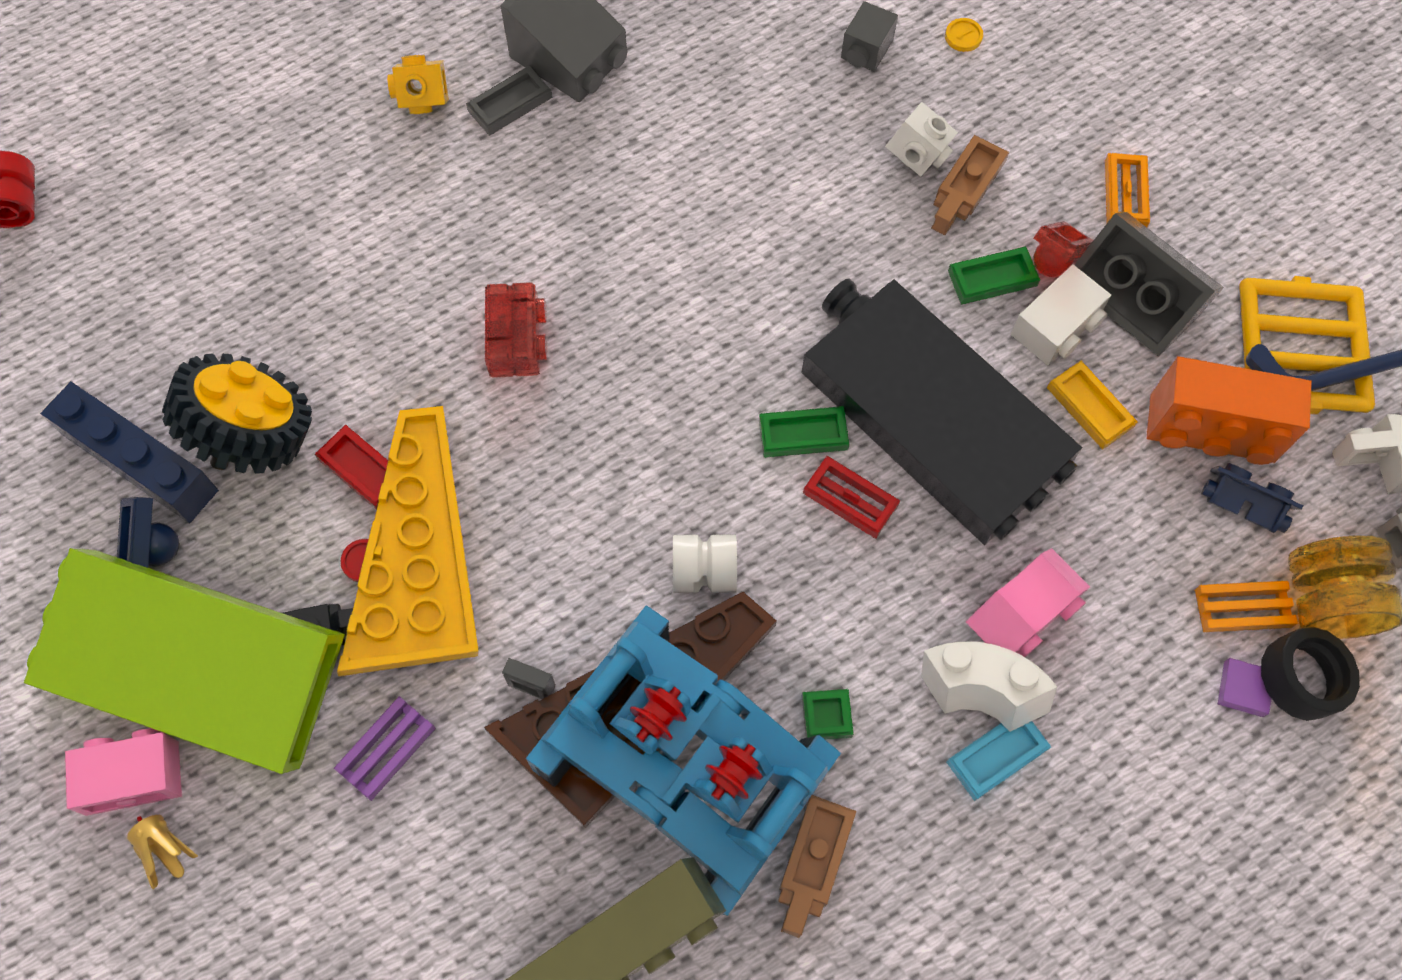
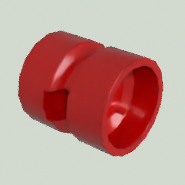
[0,151,35,228]

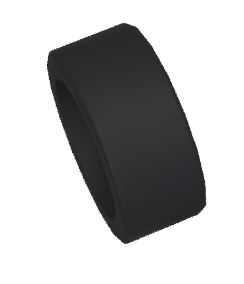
[1261,627,1360,721]

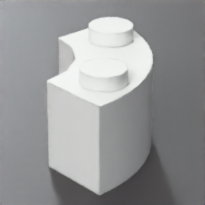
[921,641,1057,732]

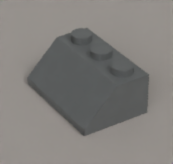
[1074,212,1224,357]

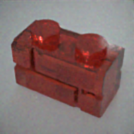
[485,282,547,378]

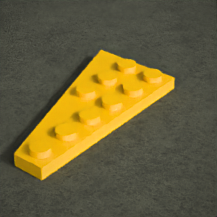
[337,406,479,677]

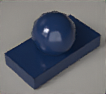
[117,497,180,568]

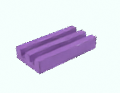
[334,696,436,801]

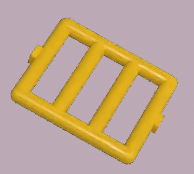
[1239,276,1375,414]

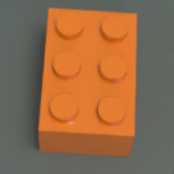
[1146,356,1312,465]

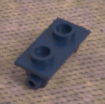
[1201,463,1304,533]

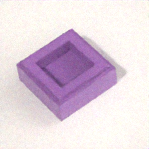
[1217,658,1272,717]

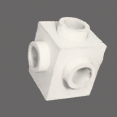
[885,102,958,177]

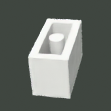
[1010,264,1111,365]

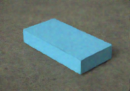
[946,721,1051,801]

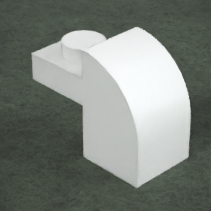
[1332,414,1402,494]

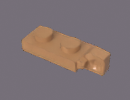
[931,135,1009,235]
[778,795,856,938]

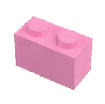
[65,728,182,816]

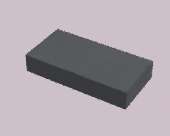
[466,66,552,136]

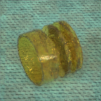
[1288,535,1402,639]

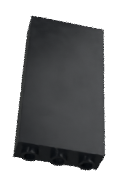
[801,279,1083,546]

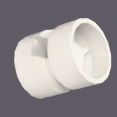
[673,534,737,593]

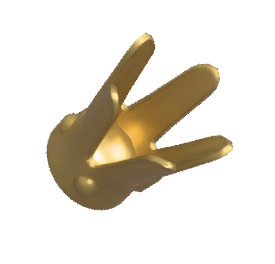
[127,815,198,889]

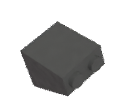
[500,0,628,103]

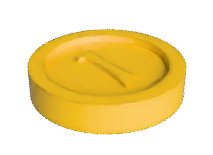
[945,18,983,52]

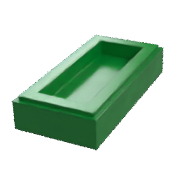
[948,246,1040,305]
[759,406,850,458]

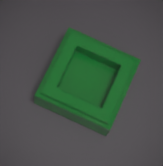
[802,689,854,739]

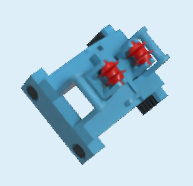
[526,605,841,916]

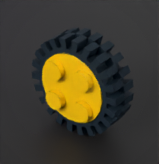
[162,353,312,474]

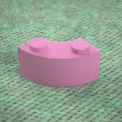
[966,548,1090,657]

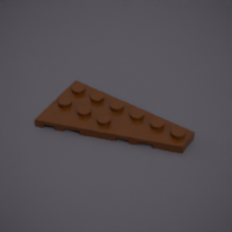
[484,591,777,828]

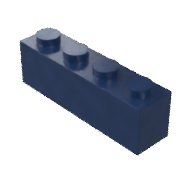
[40,381,219,524]

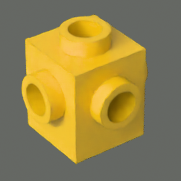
[387,55,449,114]

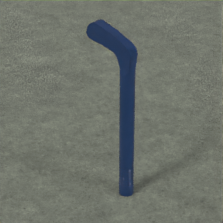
[1246,344,1402,391]

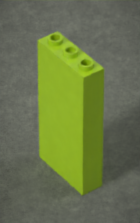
[24,548,345,774]

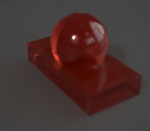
[1033,221,1093,278]

